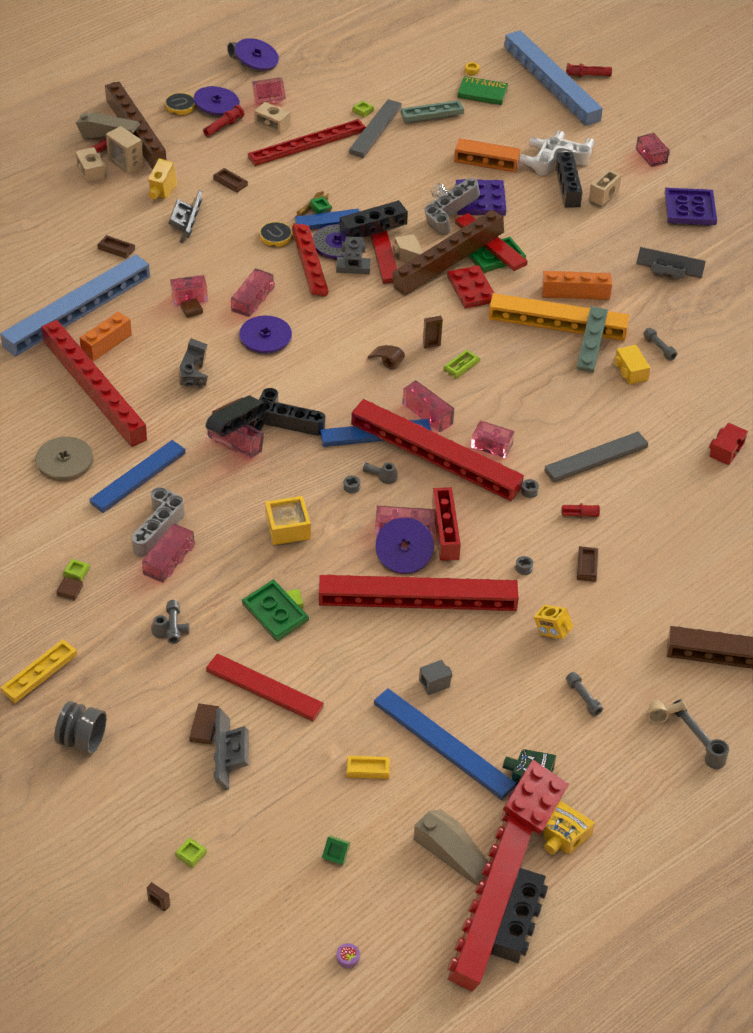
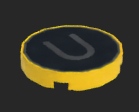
[165,93,196,115]
[259,222,292,247]

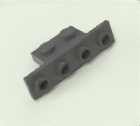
[168,190,203,243]
[637,247,706,279]
[213,708,249,790]

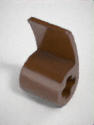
[368,345,405,369]

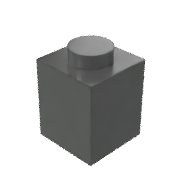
[419,660,452,695]

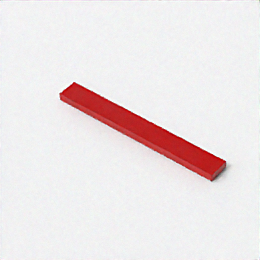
[248,119,366,166]

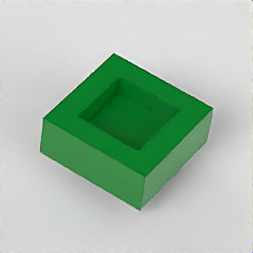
[309,197,332,214]
[322,835,351,865]

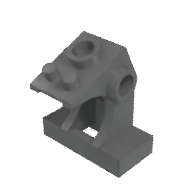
[336,237,371,274]
[179,338,208,387]

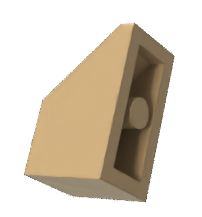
[392,234,424,263]

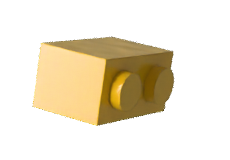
[614,345,651,385]

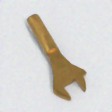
[296,191,329,216]

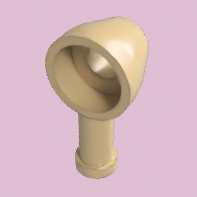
[647,700,687,724]

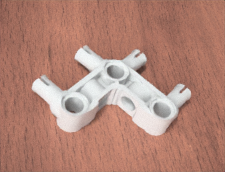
[519,130,595,176]

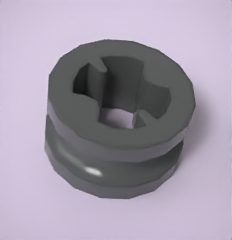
[343,475,360,493]
[521,479,539,498]
[515,556,534,575]

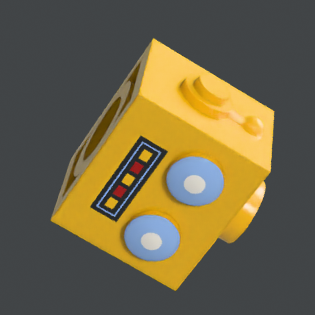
[534,604,574,639]

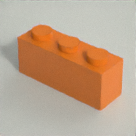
[79,312,132,361]

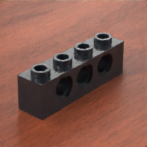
[555,152,583,208]
[339,200,408,239]
[492,868,548,963]

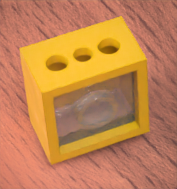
[265,496,311,545]

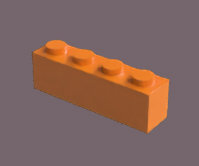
[454,138,521,173]
[542,271,612,300]

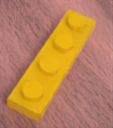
[0,639,77,704]

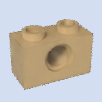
[254,102,291,134]
[76,147,107,183]
[589,169,622,206]

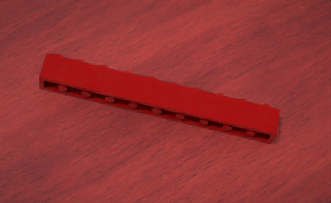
[41,320,147,447]
[351,399,524,502]
[319,574,519,611]
[447,791,533,992]

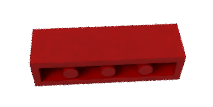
[432,487,461,561]

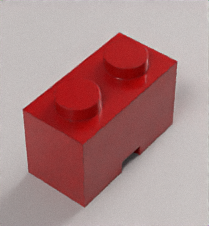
[709,422,748,465]

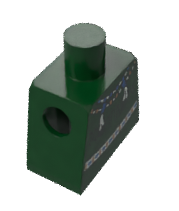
[502,749,556,786]

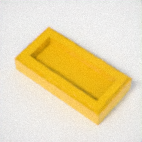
[346,756,390,779]

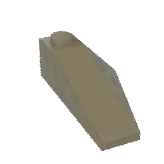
[75,112,140,139]
[413,809,488,886]

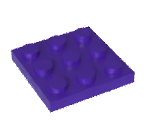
[455,179,506,216]
[664,187,717,225]

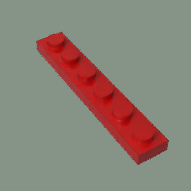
[291,223,329,296]

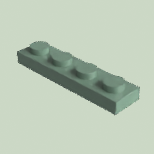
[401,100,464,122]
[576,306,608,373]

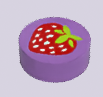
[337,943,360,968]

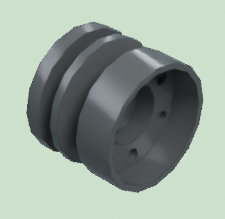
[54,701,107,754]

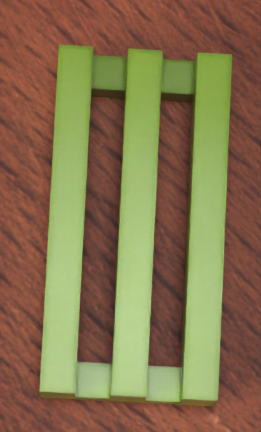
[443,349,480,379]

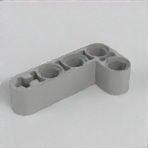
[424,178,480,234]
[132,487,184,557]

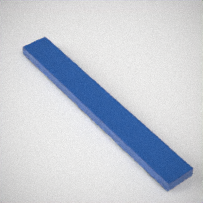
[374,688,516,800]

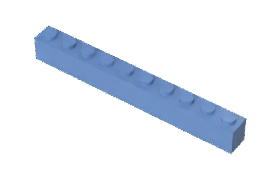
[504,30,603,126]
[0,254,150,357]

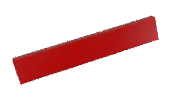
[455,213,527,271]
[370,231,397,284]
[206,653,324,722]

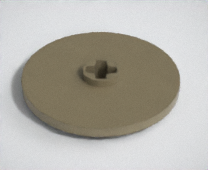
[36,437,93,480]

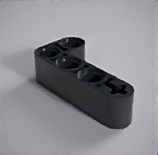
[259,388,326,436]
[206,395,266,437]

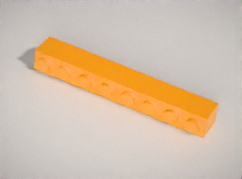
[489,293,630,341]

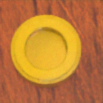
[465,62,480,75]

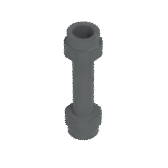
[643,328,678,360]
[166,600,180,644]
[566,672,603,716]

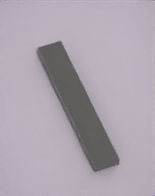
[349,99,402,158]
[544,431,648,482]

